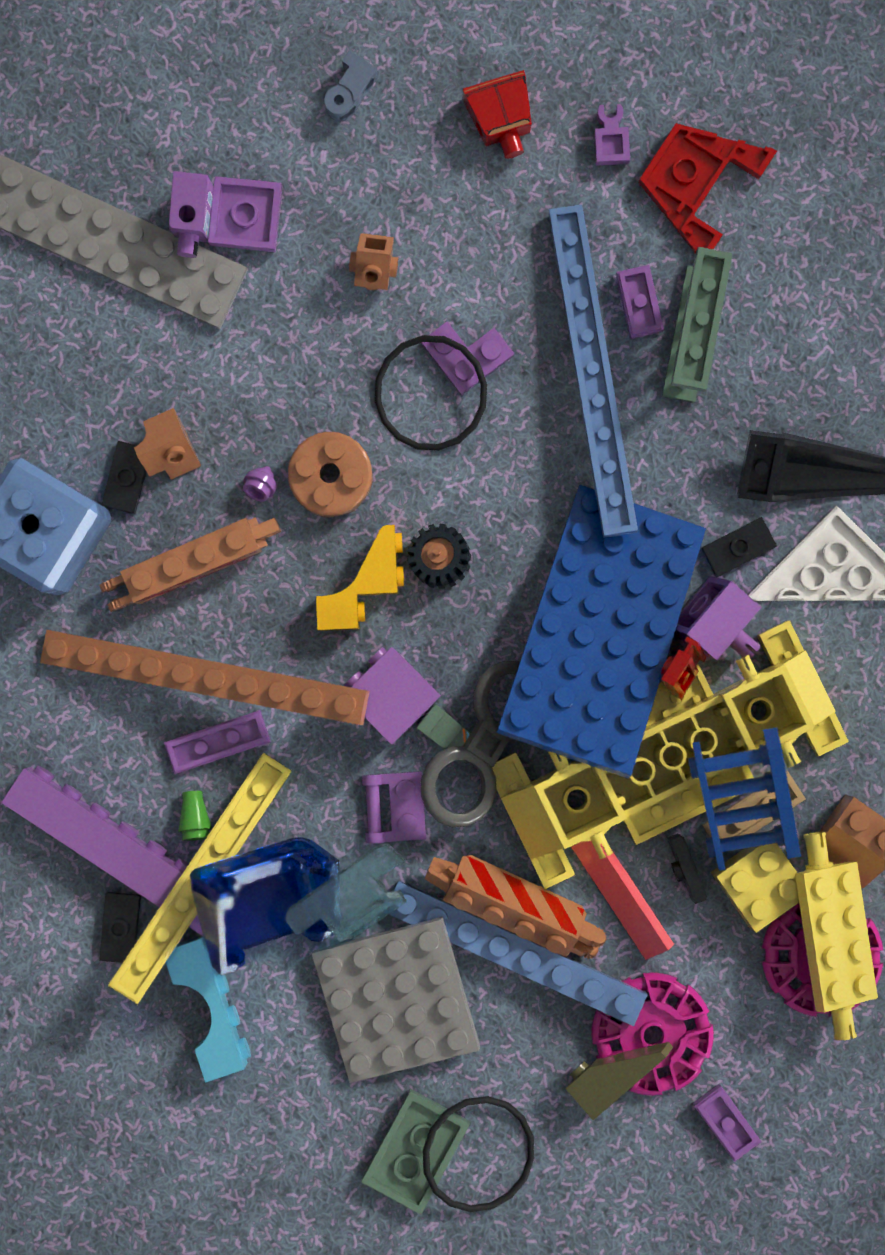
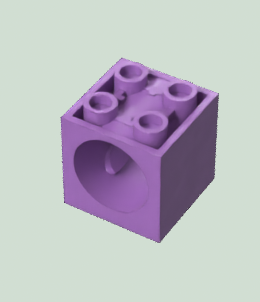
[344,647,441,745]

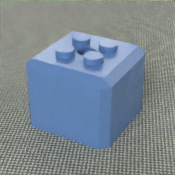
[0,458,112,595]

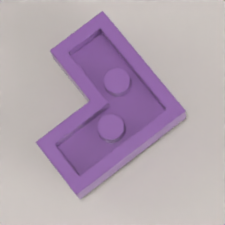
[421,321,514,396]

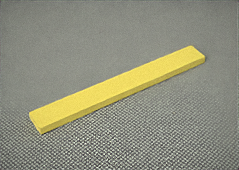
[108,753,291,1005]

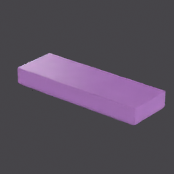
[164,710,271,774]

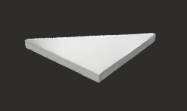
[748,506,885,601]

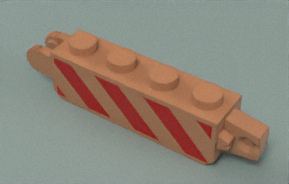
[99,517,281,612]
[425,855,607,959]

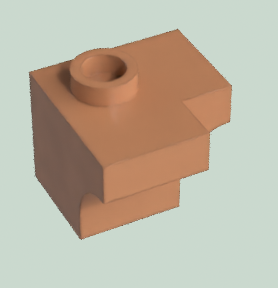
[134,408,201,480]

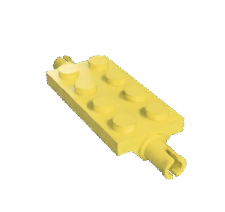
[795,832,878,1040]

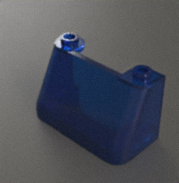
[190,837,341,975]

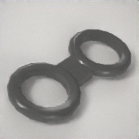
[421,661,520,827]

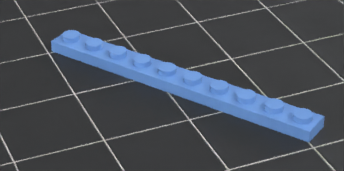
[548,204,638,538]

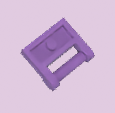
[362,771,426,843]

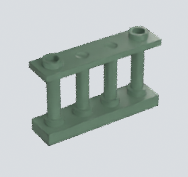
[662,247,733,403]

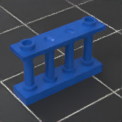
[688,727,801,871]

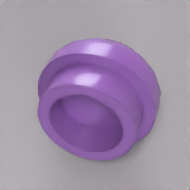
[243,466,277,502]

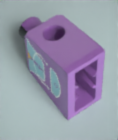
[169,171,214,258]

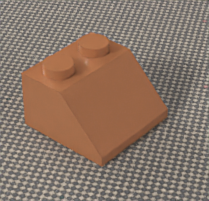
[819,794,885,888]

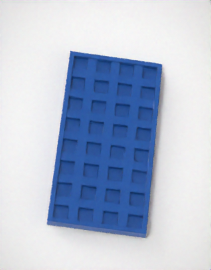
[496,484,706,779]

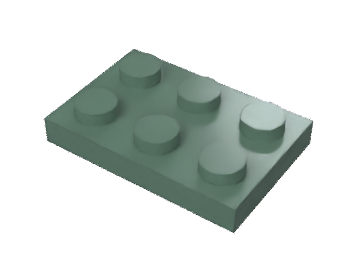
[361,1088,470,1215]

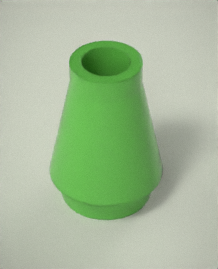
[178,791,212,841]

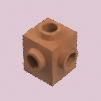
[349,233,399,290]

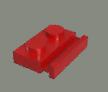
[661,636,706,700]

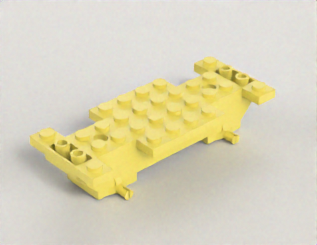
[492,620,849,889]

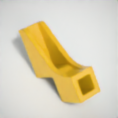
[316,525,404,631]

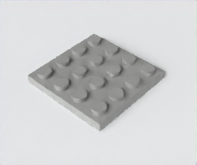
[312,917,481,1083]

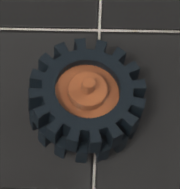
[407,524,471,589]

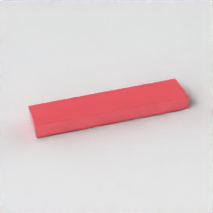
[571,841,674,960]

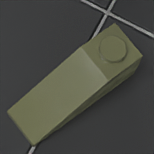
[565,1042,673,1120]

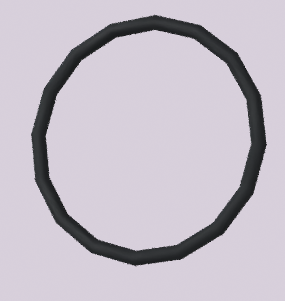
[375,335,487,451]
[423,1096,535,1212]

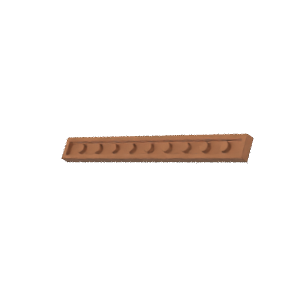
[40,630,370,725]

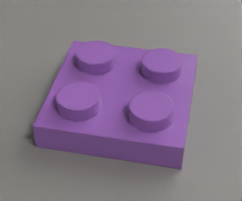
[208,176,283,252]

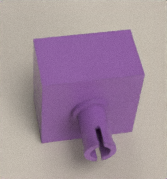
[674,576,761,660]

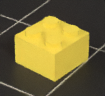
[711,843,799,933]

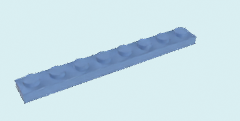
[384,881,648,1026]

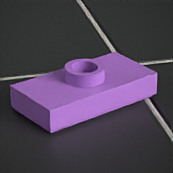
[616,265,664,339]
[692,1083,762,1162]

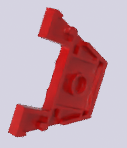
[638,123,777,254]

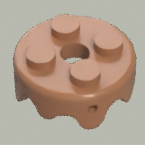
[288,432,373,518]

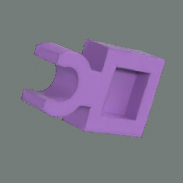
[594,104,630,166]

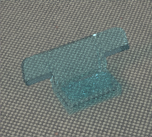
[286,843,407,941]

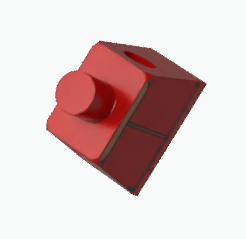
[462,70,532,159]

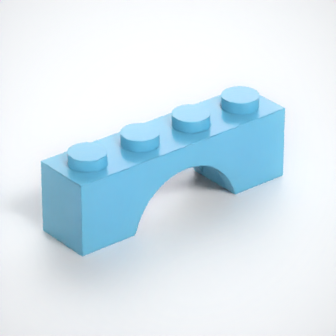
[166,935,251,1083]

